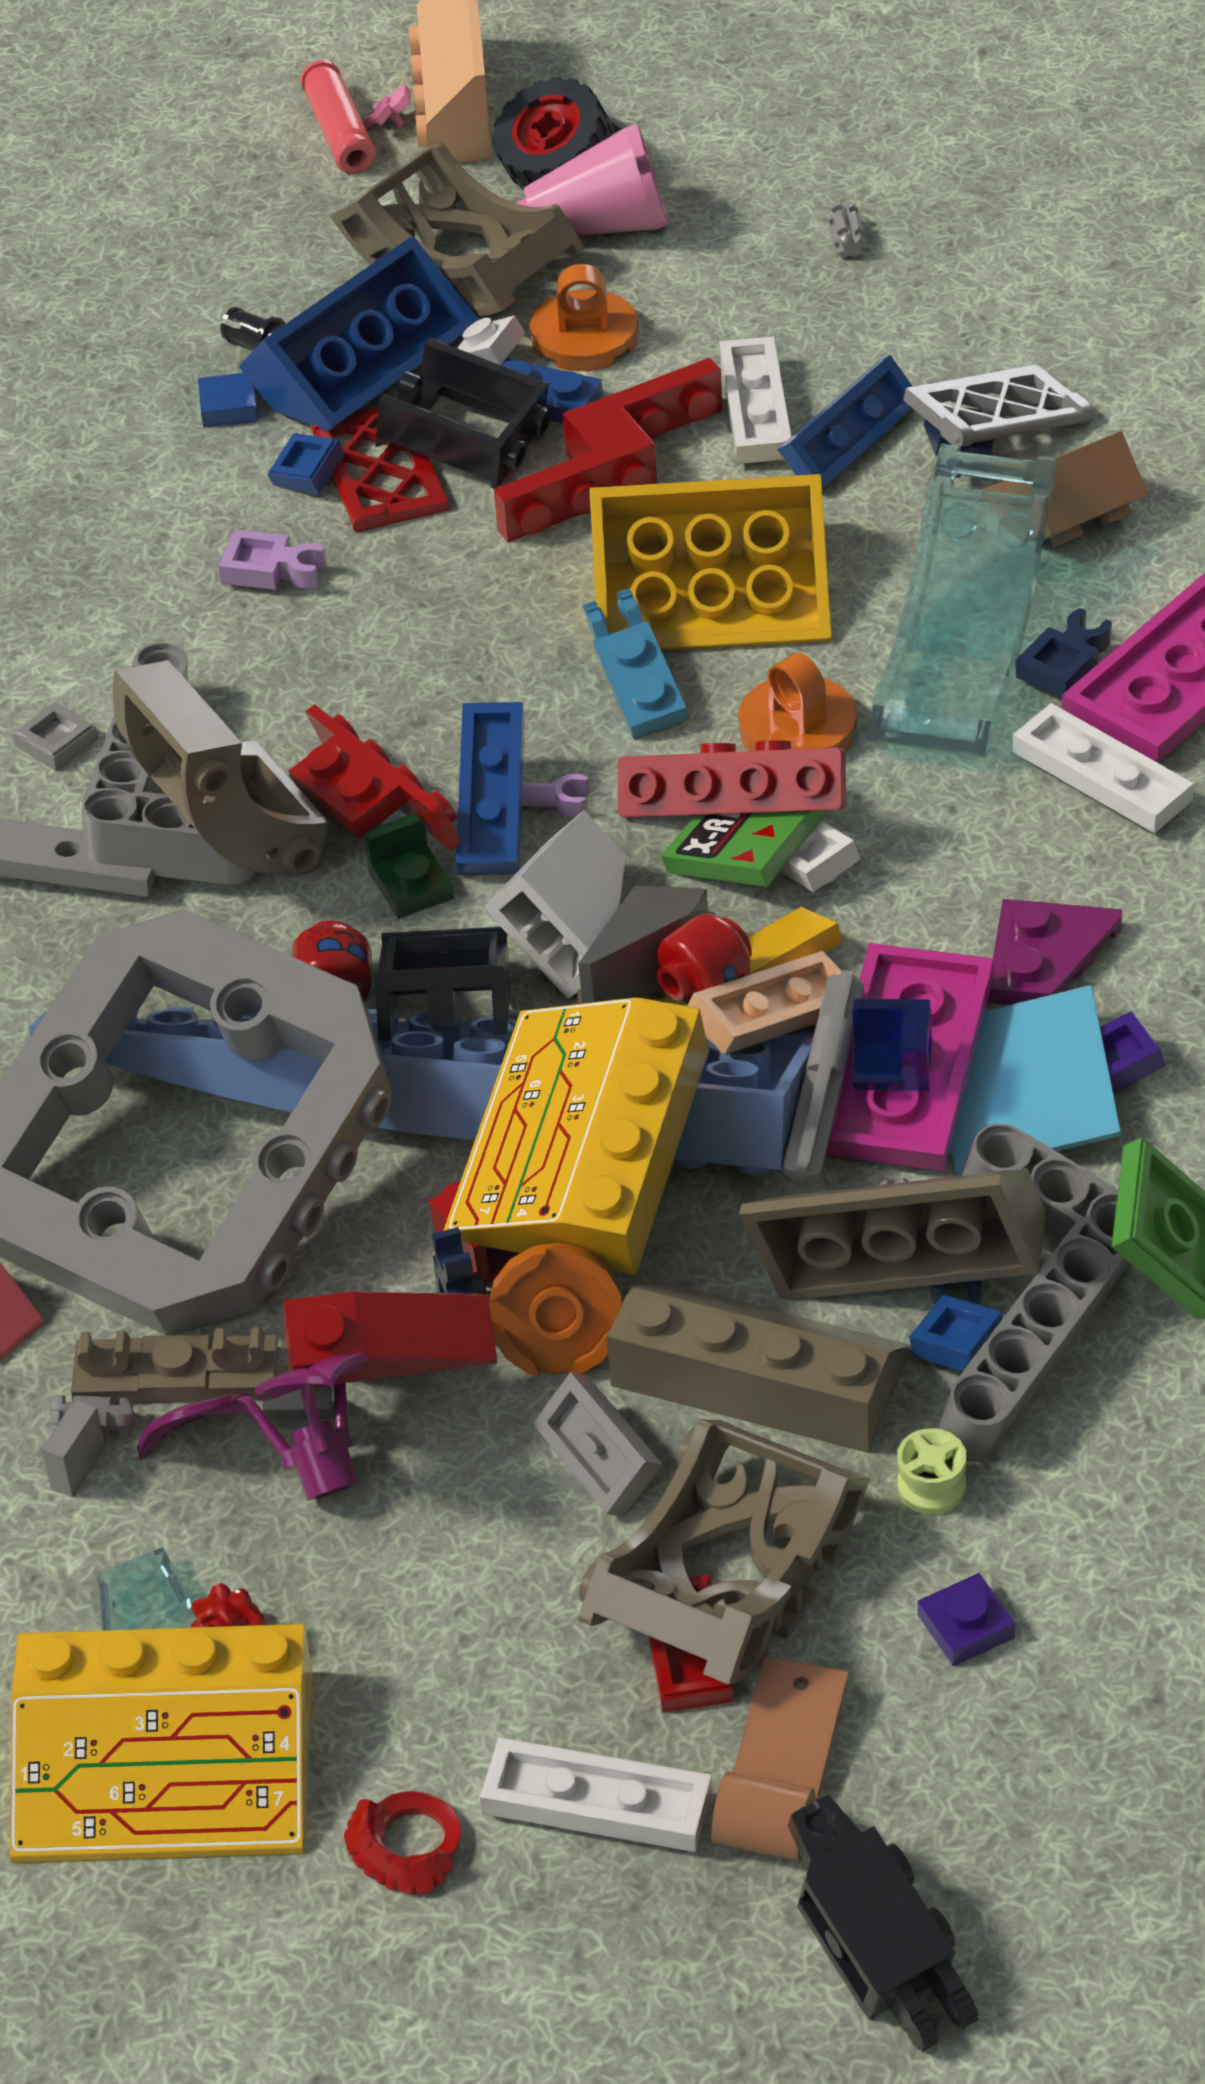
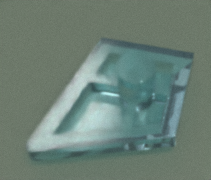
[98,1547,191,1630]

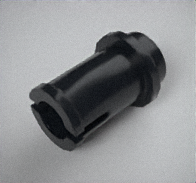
[220,307,285,349]

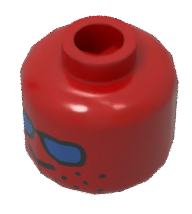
[657,913,752,1005]
[291,920,372,1001]

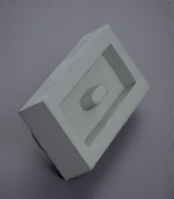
[532,1372,663,1516]

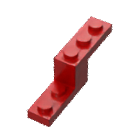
[494,357,723,543]

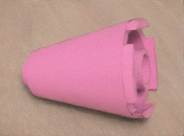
[517,124,669,236]

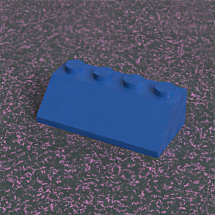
[239,235,479,432]

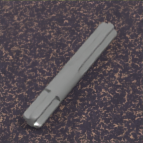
[782,970,864,1186]

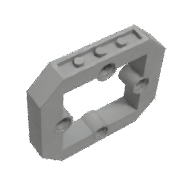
[0,909,392,1335]

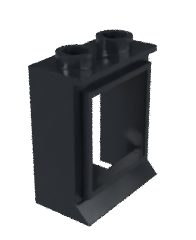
[375,337,552,489]
[374,927,510,1041]

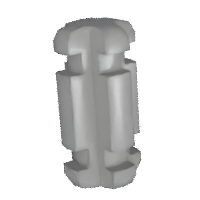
[828,202,866,259]
[50,1395,134,1438]

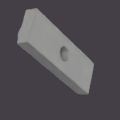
[0,819,157,897]

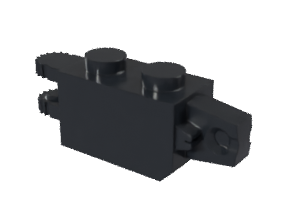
[788,1794,979,2052]

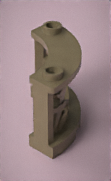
[330,142,584,317]
[578,1419,871,1685]

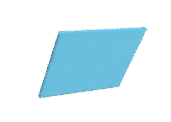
[951,985,1122,1174]

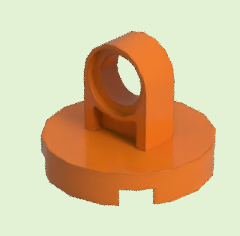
[529,264,639,372]
[738,652,857,752]
[489,1242,622,1377]

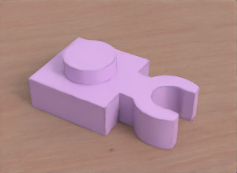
[218,529,327,590]

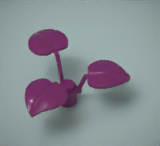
[137,1352,370,1501]

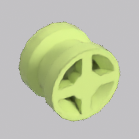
[897,1428,966,1515]

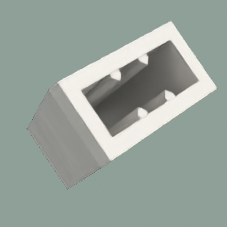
[483,810,626,999]

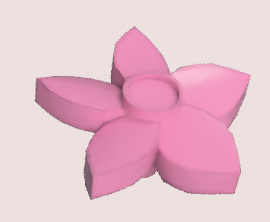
[363,84,411,129]

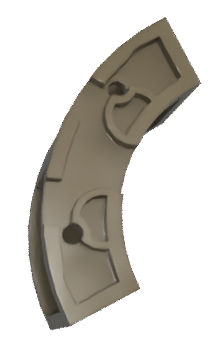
[113,660,329,875]

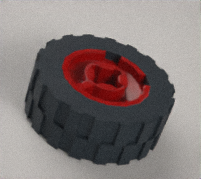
[492,77,614,190]

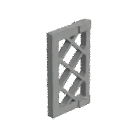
[903,365,1095,448]

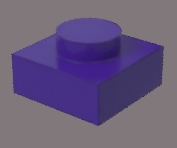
[1100,1011,1166,1094]
[917,1573,1015,1667]

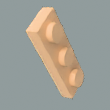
[687,951,841,1055]

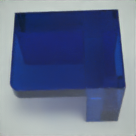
[851,998,933,1091]

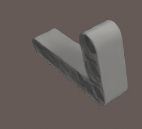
[82,642,257,885]
[938,1123,1131,1461]

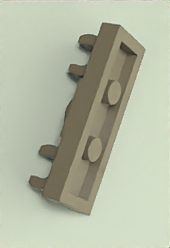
[71,1327,279,1404]

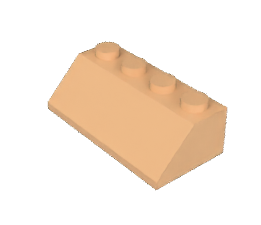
[408,0,492,163]

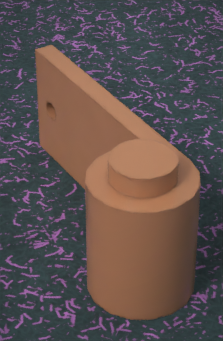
[711,1656,849,1862]

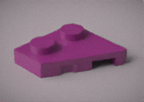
[988,899,1123,1005]

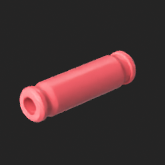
[300,60,376,174]

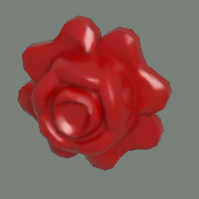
[190,1583,267,1628]

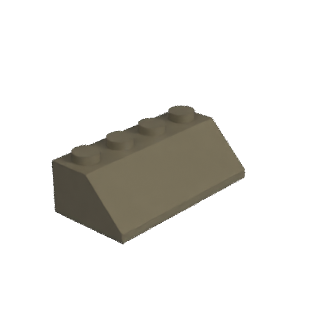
[739,1168,1046,1300]
[607,1281,911,1453]

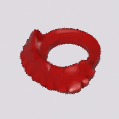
[344,1791,461,1895]

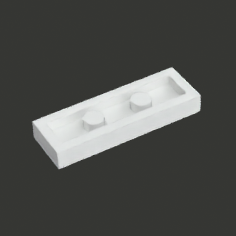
[719,336,791,464]
[1012,703,1194,834]
[480,1737,713,1852]

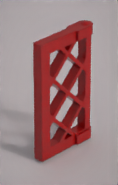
[310,406,449,533]

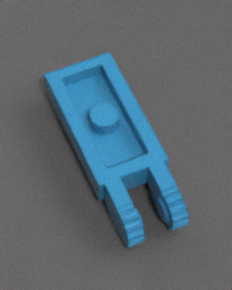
[582,588,689,739]

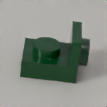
[364,813,454,919]

